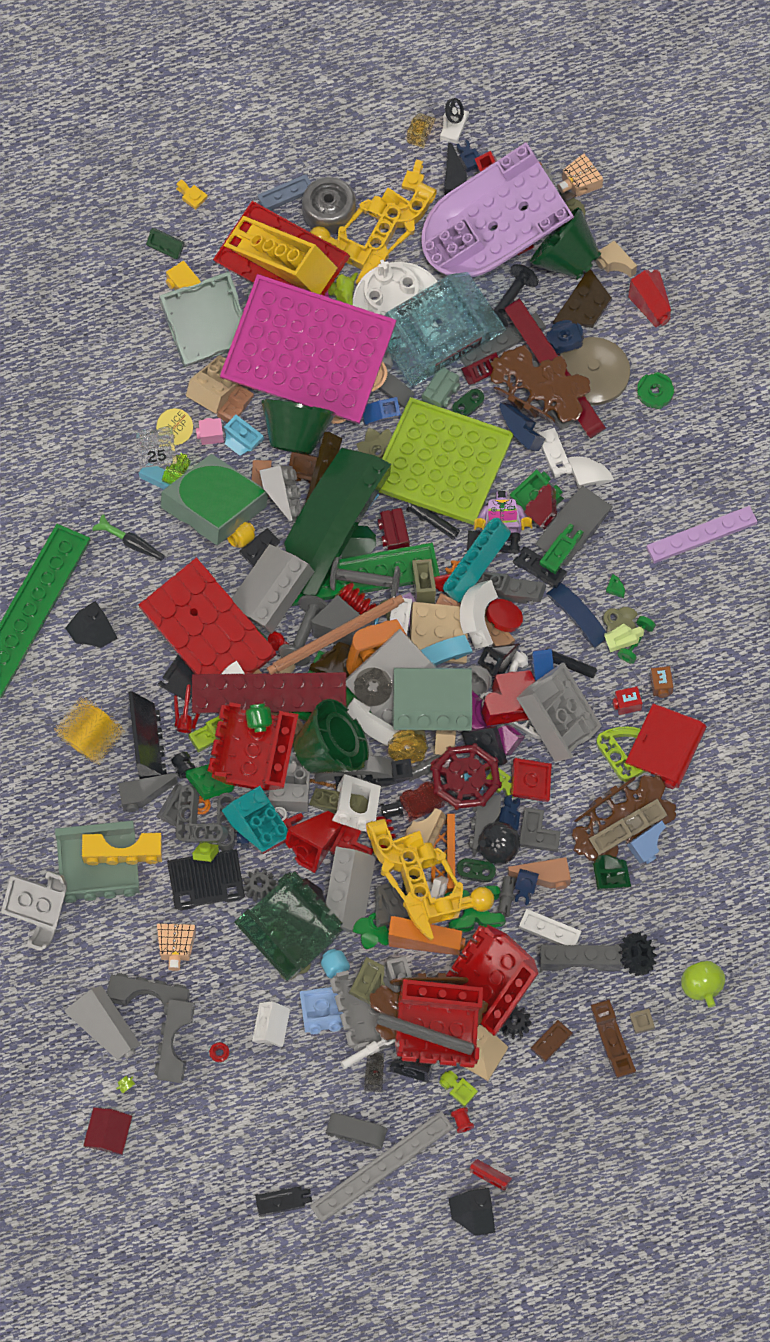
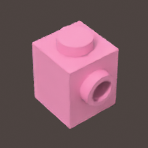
[196,418,224,445]

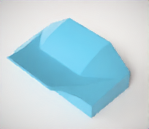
[224,415,264,456]

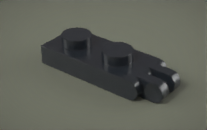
[255,1186,312,1217]

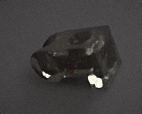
[364,1053,384,1092]

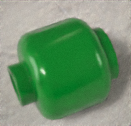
[246,704,272,732]

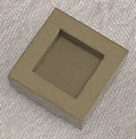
[629,1009,655,1034]

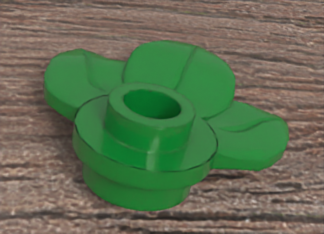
[352,913,389,950]

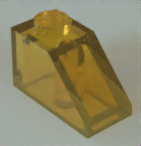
[407,113,436,148]

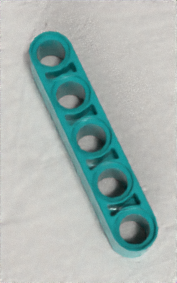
[443,518,511,603]

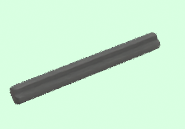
[377,1013,474,1055]

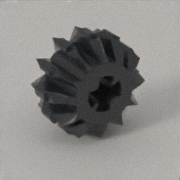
[499,1005,532,1040]

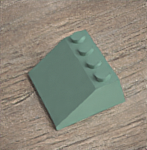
[392,668,472,731]

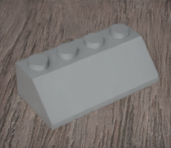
[322,847,376,933]

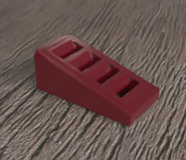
[461,352,499,385]

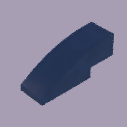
[499,402,546,451]

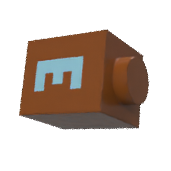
[650,666,674,698]

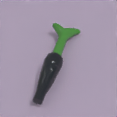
[92,514,165,561]

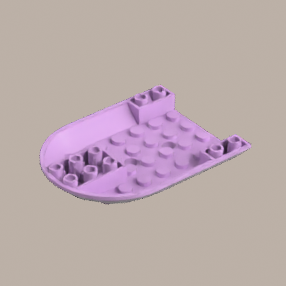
[421,143,574,278]

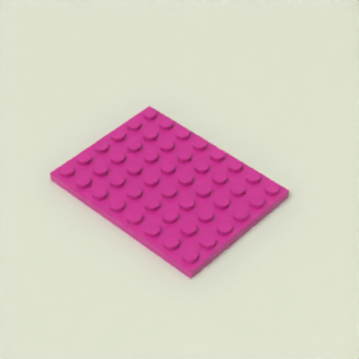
[220,274,397,424]

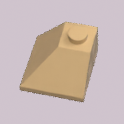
[457,1025,509,1081]

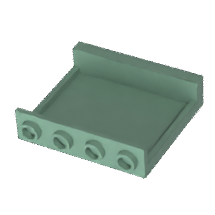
[55,821,140,903]

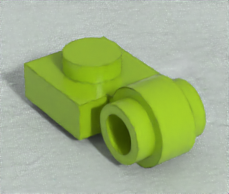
[439,1070,478,1107]

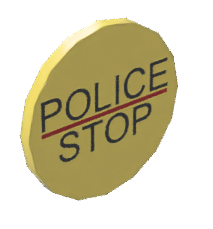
[156,408,193,445]

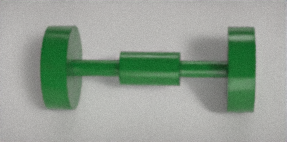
[617,616,656,664]

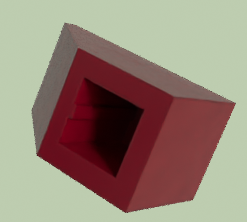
[524,483,557,529]

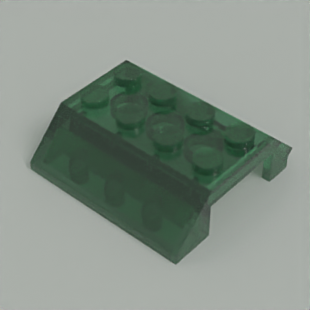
[234,871,343,981]

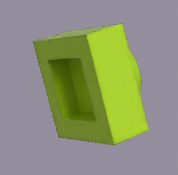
[192,842,219,862]

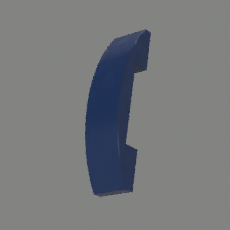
[546,583,607,649]

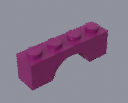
[472,690,525,756]

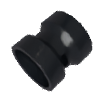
[171,752,196,779]

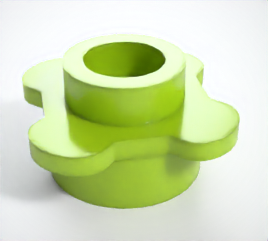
[116,1075,135,1094]

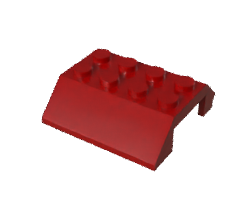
[208,702,299,791]
[446,925,539,1036]
[395,979,483,1068]

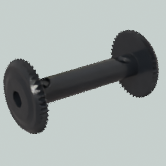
[480,264,539,330]

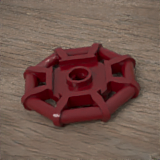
[430,743,502,810]

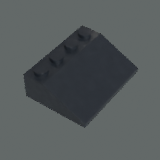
[128,691,167,779]

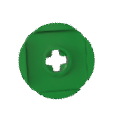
[637,372,674,409]

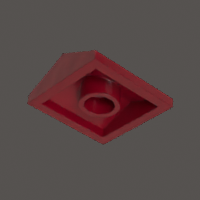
[83,1107,133,1155]

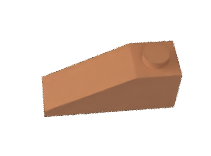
[508,857,571,890]

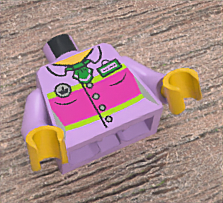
[474,491,533,534]

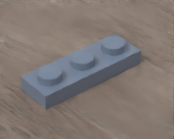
[258,174,311,210]

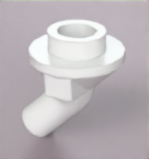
[509,651,528,672]

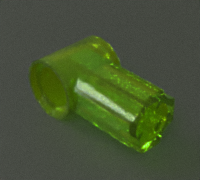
[162,453,191,485]

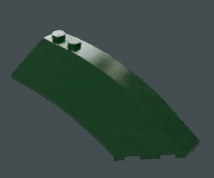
[284,447,391,596]

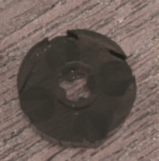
[354,667,393,706]

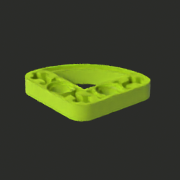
[596,727,646,782]

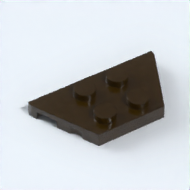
[553,269,612,328]
[309,642,351,678]

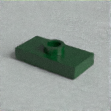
[146,228,185,260]

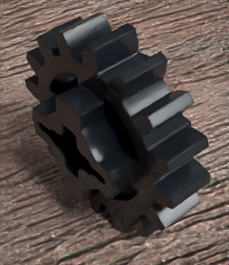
[619,932,657,976]

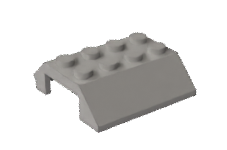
[330,956,412,1052]

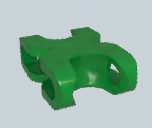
[444,886,506,933]

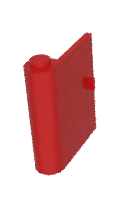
[625,703,707,789]

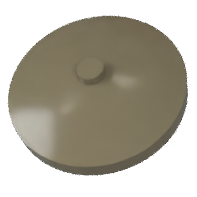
[560,337,630,405]

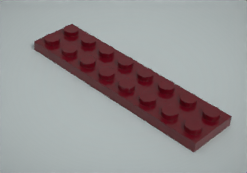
[192,672,347,714]

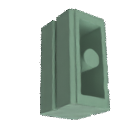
[422,367,461,408]

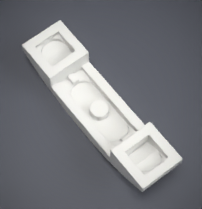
[347,698,420,752]

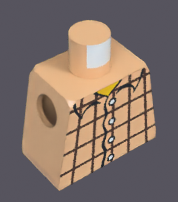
[557,153,603,197]
[157,924,196,971]

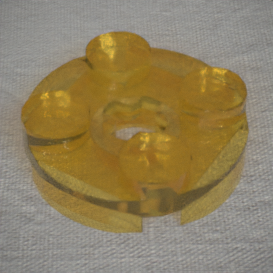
[388,730,427,763]

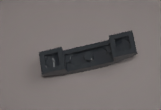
[335,758,413,790]

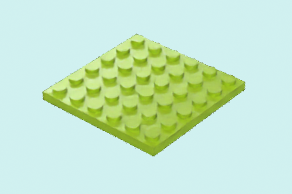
[379,397,514,525]

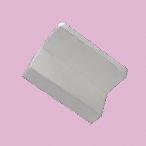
[252,1001,290,1047]

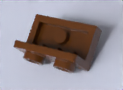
[289,451,318,483]

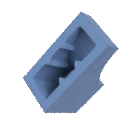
[626,821,666,864]

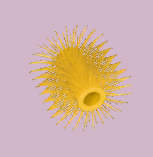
[55,696,125,765]

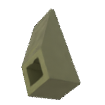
[309,788,368,814]

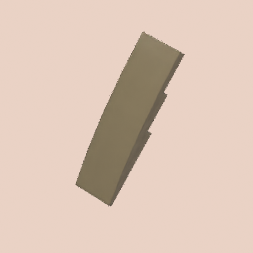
[589,799,668,855]

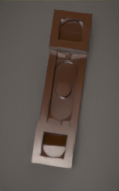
[591,999,636,1078]

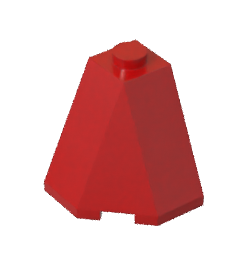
[628,269,671,328]
[285,811,343,873]

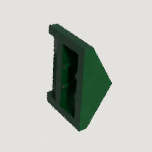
[342,526,376,559]
[593,855,631,891]

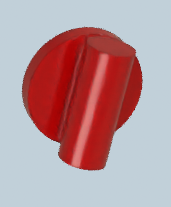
[434,573,451,592]
[268,631,289,651]

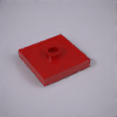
[511,758,552,802]

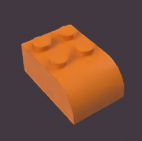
[346,619,407,674]

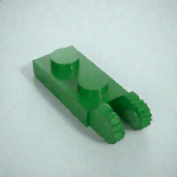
[540,523,584,574]

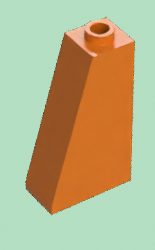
[389,916,466,955]

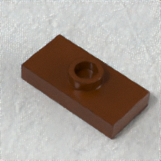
[531,1020,573,1063]

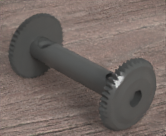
[330,557,401,598]
[278,595,328,666]

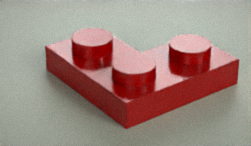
[330,825,374,855]

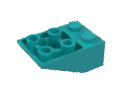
[222,786,288,852]

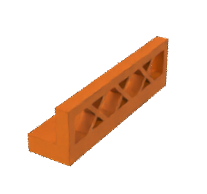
[431,814,455,894]

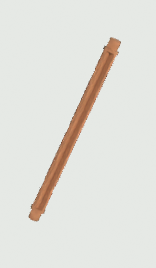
[267,594,405,675]

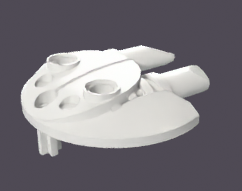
[353,260,444,348]

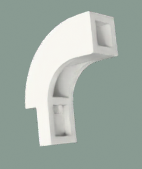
[460,580,498,649]

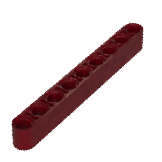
[504,298,606,439]

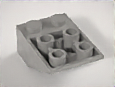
[259,465,303,521]
[268,749,311,812]

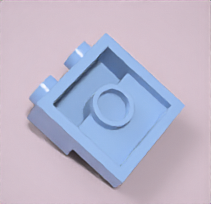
[300,987,343,1034]

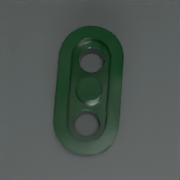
[452,389,484,417]
[457,858,496,883]

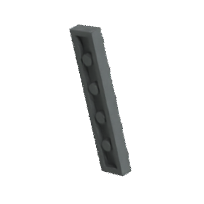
[458,312,546,366]

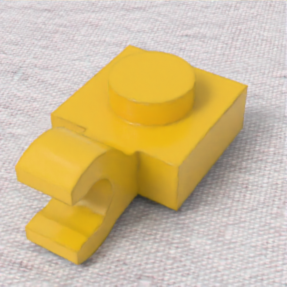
[402,159,424,192]
[176,179,208,210]

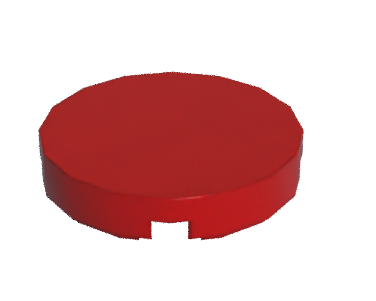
[486,599,523,632]

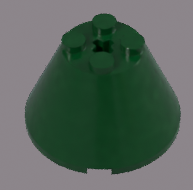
[530,207,601,280]

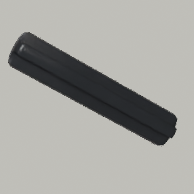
[545,648,597,678]

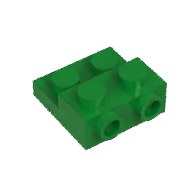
[510,469,564,523]

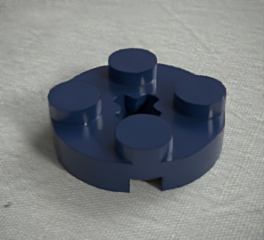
[547,320,584,354]

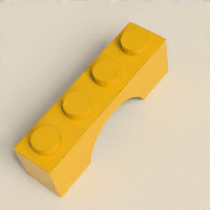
[82,833,163,866]

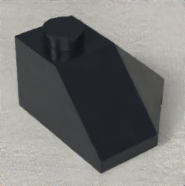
[65,601,117,648]
[390,1058,435,1083]
[448,1188,496,1236]

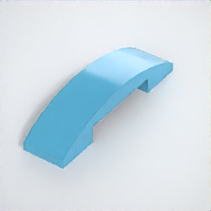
[421,635,473,665]

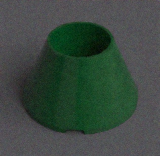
[261,399,336,454]
[293,699,369,774]

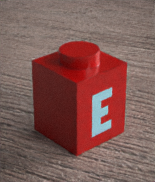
[612,686,643,715]

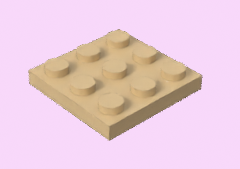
[410,602,468,664]

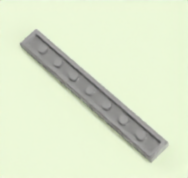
[310,1111,454,1223]

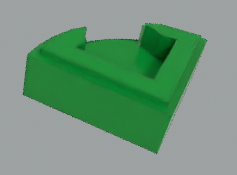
[606,574,625,598]

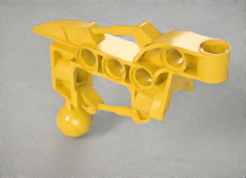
[310,182,437,285]
[366,819,494,941]

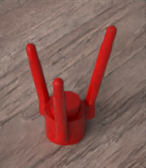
[174,684,200,733]

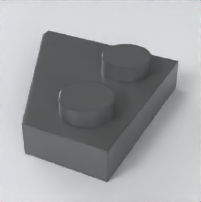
[375,883,410,928]

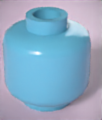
[321,949,350,979]

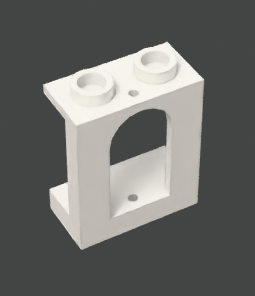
[332,774,381,832]

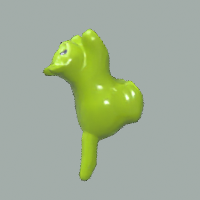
[328,272,358,305]

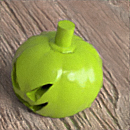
[681,961,726,1008]

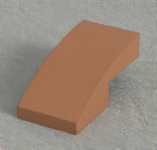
[217,385,254,423]

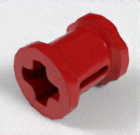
[451,1107,474,1133]

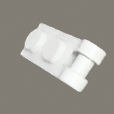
[539,428,573,479]

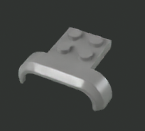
[1,871,67,951]

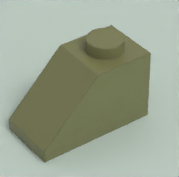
[412,559,436,604]

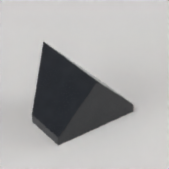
[478,643,520,677]

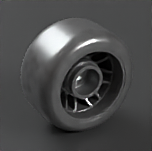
[302,177,356,234]

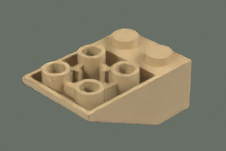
[186,355,241,414]

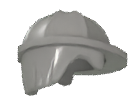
[468,665,492,695]

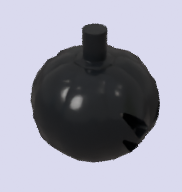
[478,821,520,865]

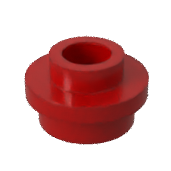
[209,1042,230,1063]

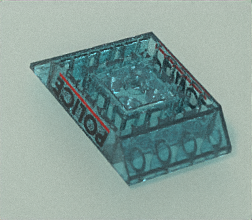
[384,272,506,387]

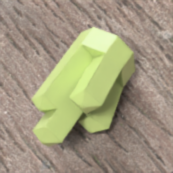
[604,624,644,652]

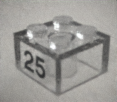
[136,427,177,468]

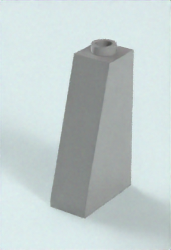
[64,985,140,1060]

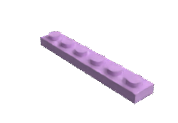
[646,506,758,564]

